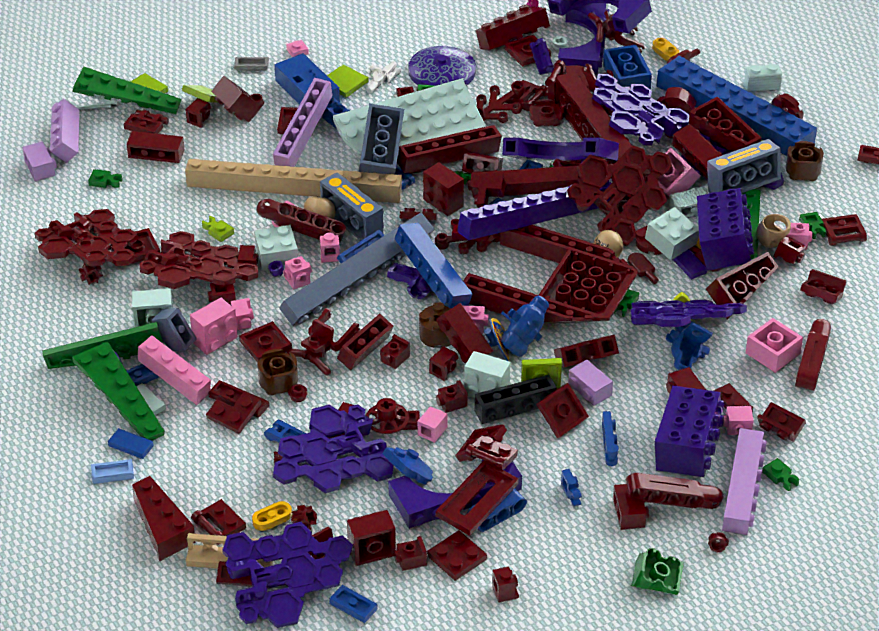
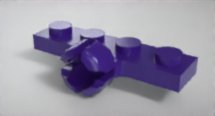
[387,263,434,299]

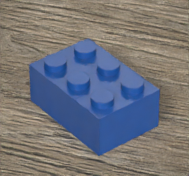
[603,45,652,90]

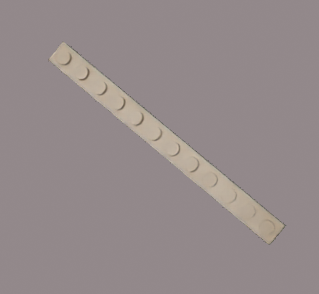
[185,159,402,203]

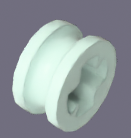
[552,36,567,52]

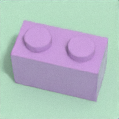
[22,141,57,181]
[568,360,613,406]

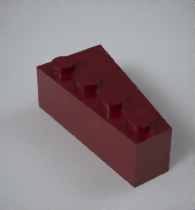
[475,4,551,50]
[689,97,761,152]
[706,252,779,320]
[132,476,196,562]

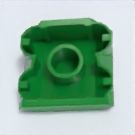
[631,548,684,595]

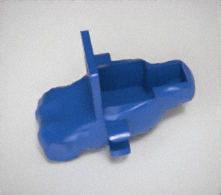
[501,295,549,357]
[666,321,713,370]

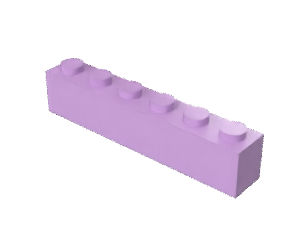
[273,78,332,167]
[722,428,767,535]

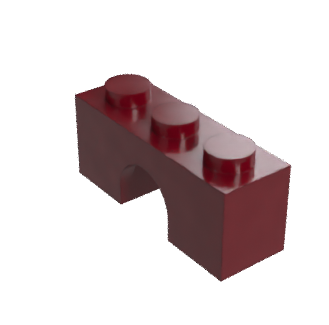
[553,334,619,368]

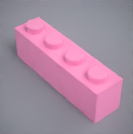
[138,335,211,405]

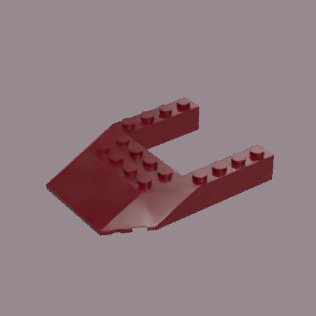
[463,225,638,323]

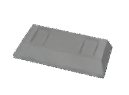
[234,57,269,71]

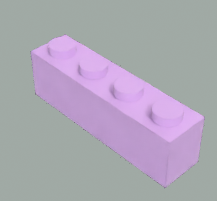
[50,98,79,163]

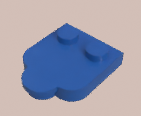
[383,447,433,485]

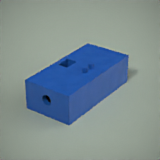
[274,53,340,105]

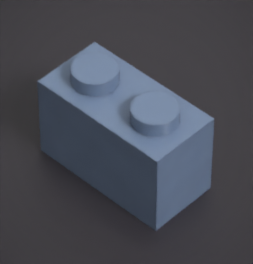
[152,307,196,351]

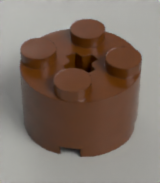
[786,141,824,181]
[419,302,451,348]
[257,349,298,395]

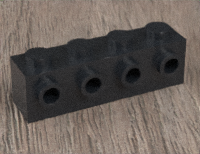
[474,374,557,424]

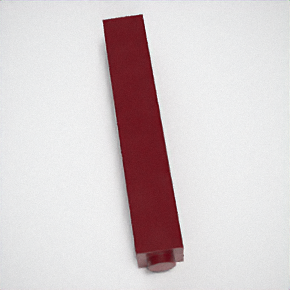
[468,166,580,198]

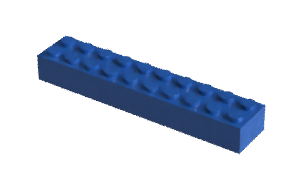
[656,56,817,156]

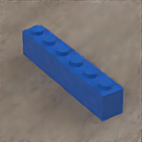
[395,222,473,308]

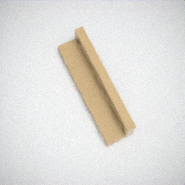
[186,533,273,569]

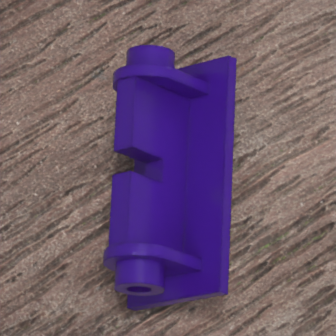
[529,38,554,75]

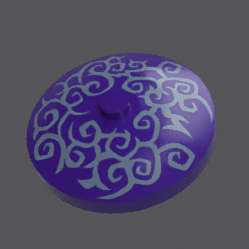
[409,46,476,86]

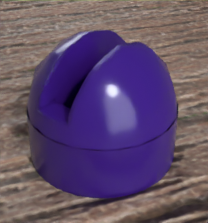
[268,261,284,277]

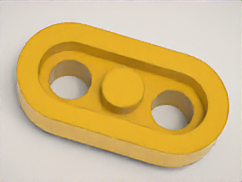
[652,37,680,61]
[252,501,292,531]

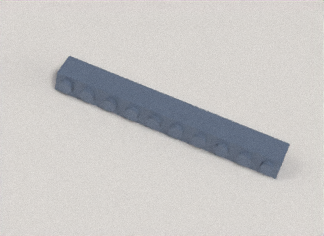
[279,212,435,326]

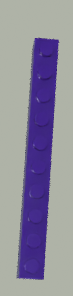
[458,181,611,240]

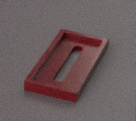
[436,461,519,536]

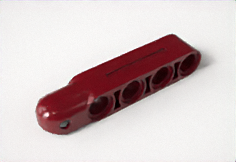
[256,199,346,243]
[795,319,831,391]
[625,473,724,509]

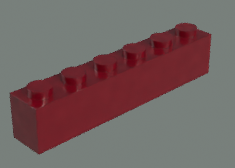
[397,125,502,174]

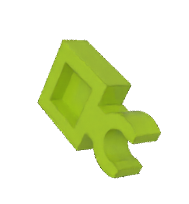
[202,216,234,242]

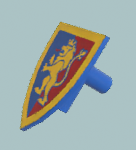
[484,318,509,361]

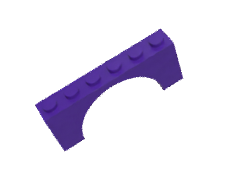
[547,0,652,34]
[558,3,609,75]
[502,137,619,161]
[388,460,522,529]

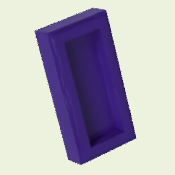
[672,249,707,280]

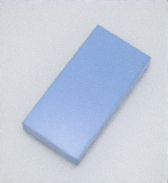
[91,459,134,484]

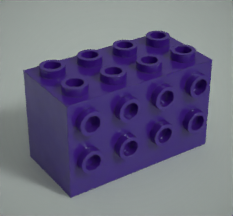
[697,188,754,271]
[654,386,724,477]

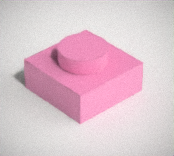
[286,40,309,57]

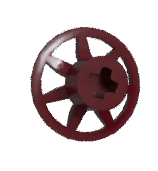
[366,398,409,434]

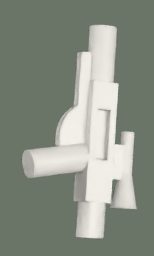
[366,61,401,94]

